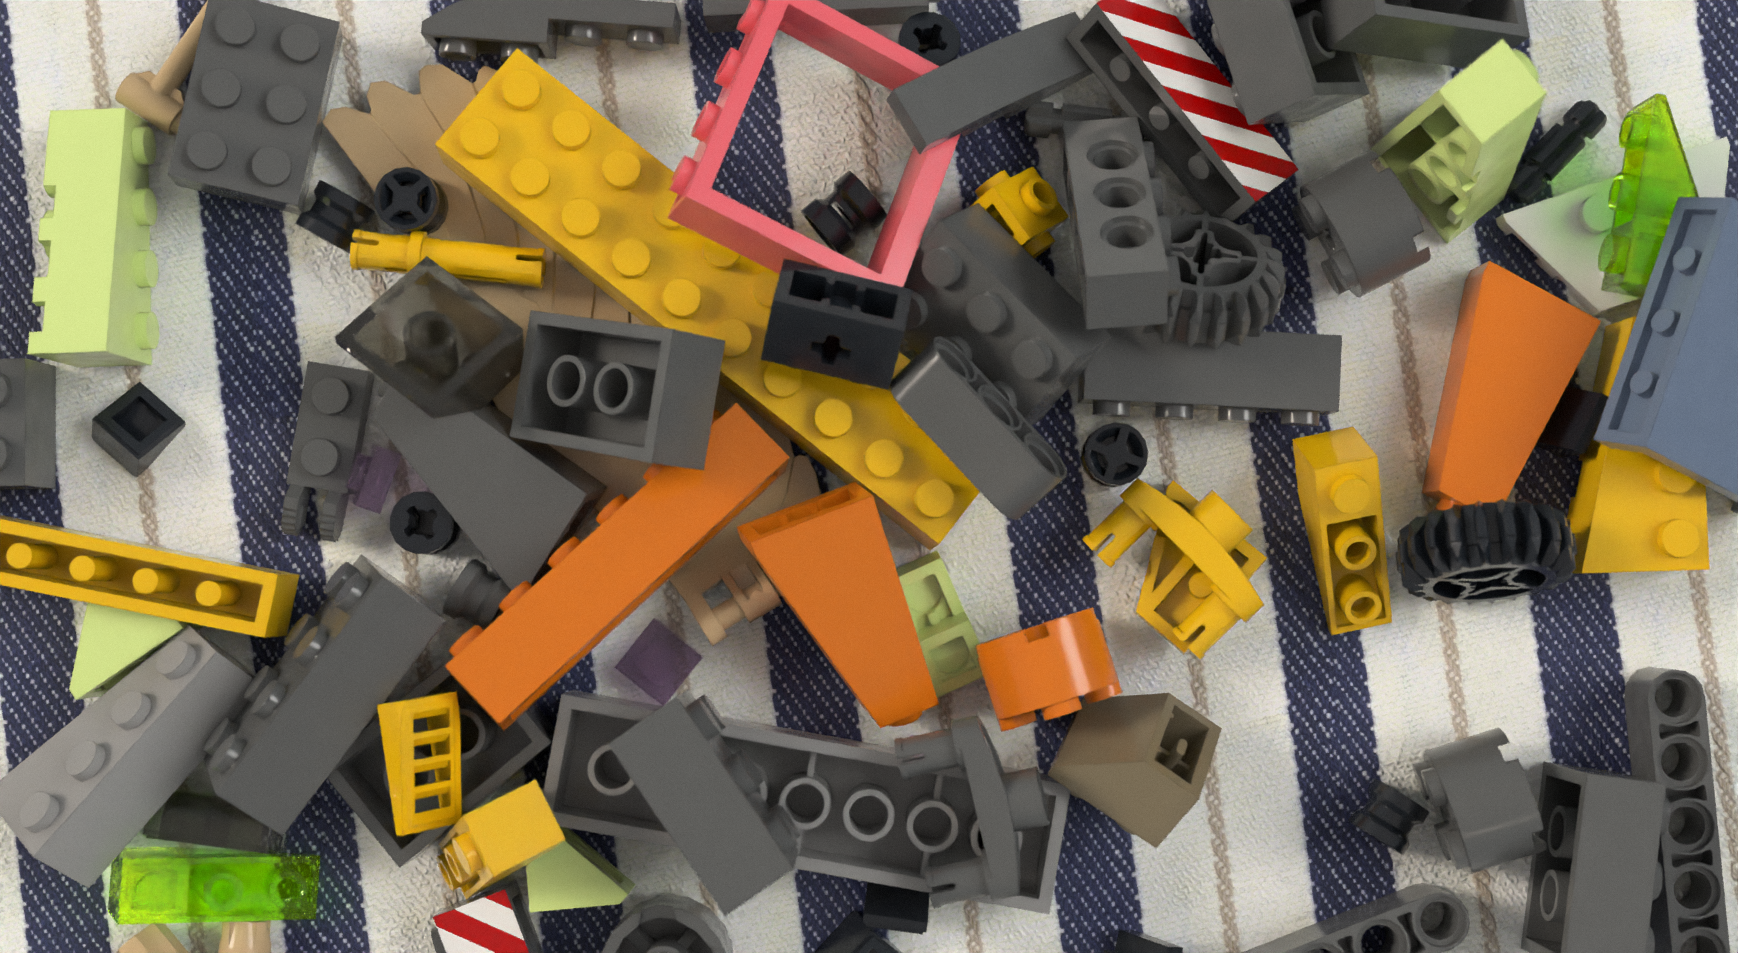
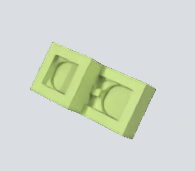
[896,550,983,698]

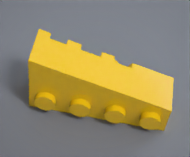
[1567,316,1710,573]

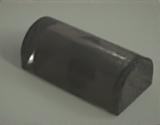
[143,789,290,854]

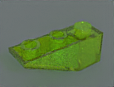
[1598,93,1699,298]
[108,847,320,925]

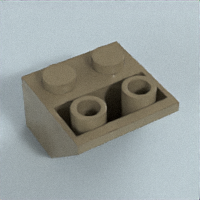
[1047,693,1222,848]

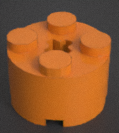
[975,608,1123,732]

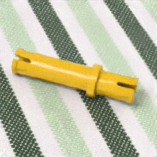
[350,229,546,289]

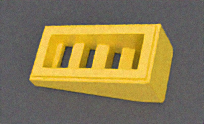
[377,691,462,836]

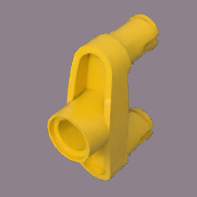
[1082,478,1264,659]

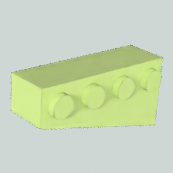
[1370,39,1547,244]
[27,108,159,368]

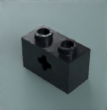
[760,259,913,390]

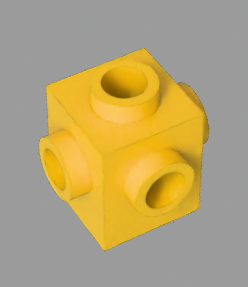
[970,166,1069,258]

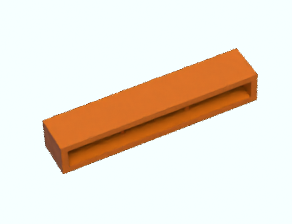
[445,403,789,731]

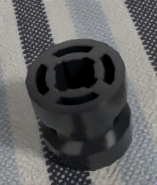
[801,171,887,256]

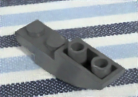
[421,0,681,64]

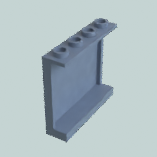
[1594,197,1738,514]

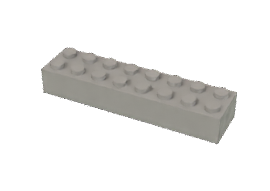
[543,690,1070,914]

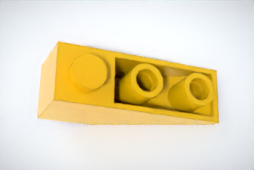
[1292,426,1392,635]
[436,779,566,900]

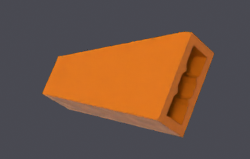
[1422,261,1601,510]
[737,482,939,728]

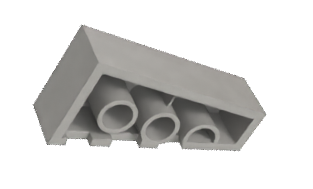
[0,624,255,888]

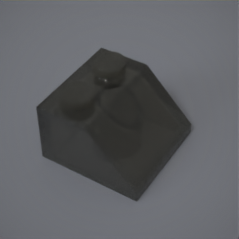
[335,256,524,419]

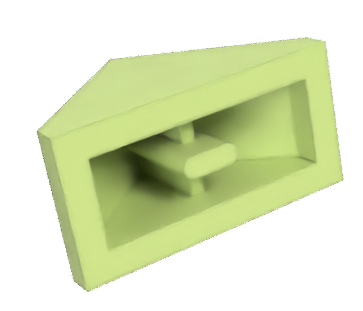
[69,602,204,700]
[526,826,636,912]

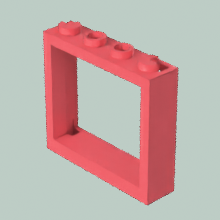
[667,0,961,287]

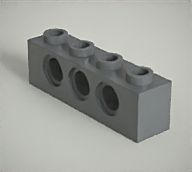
[1062,117,1180,330]

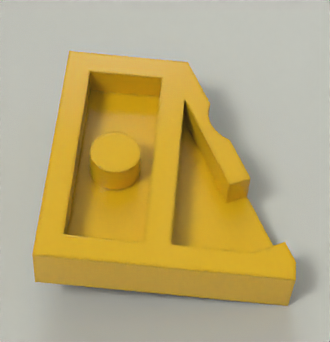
[1136,480,1267,655]

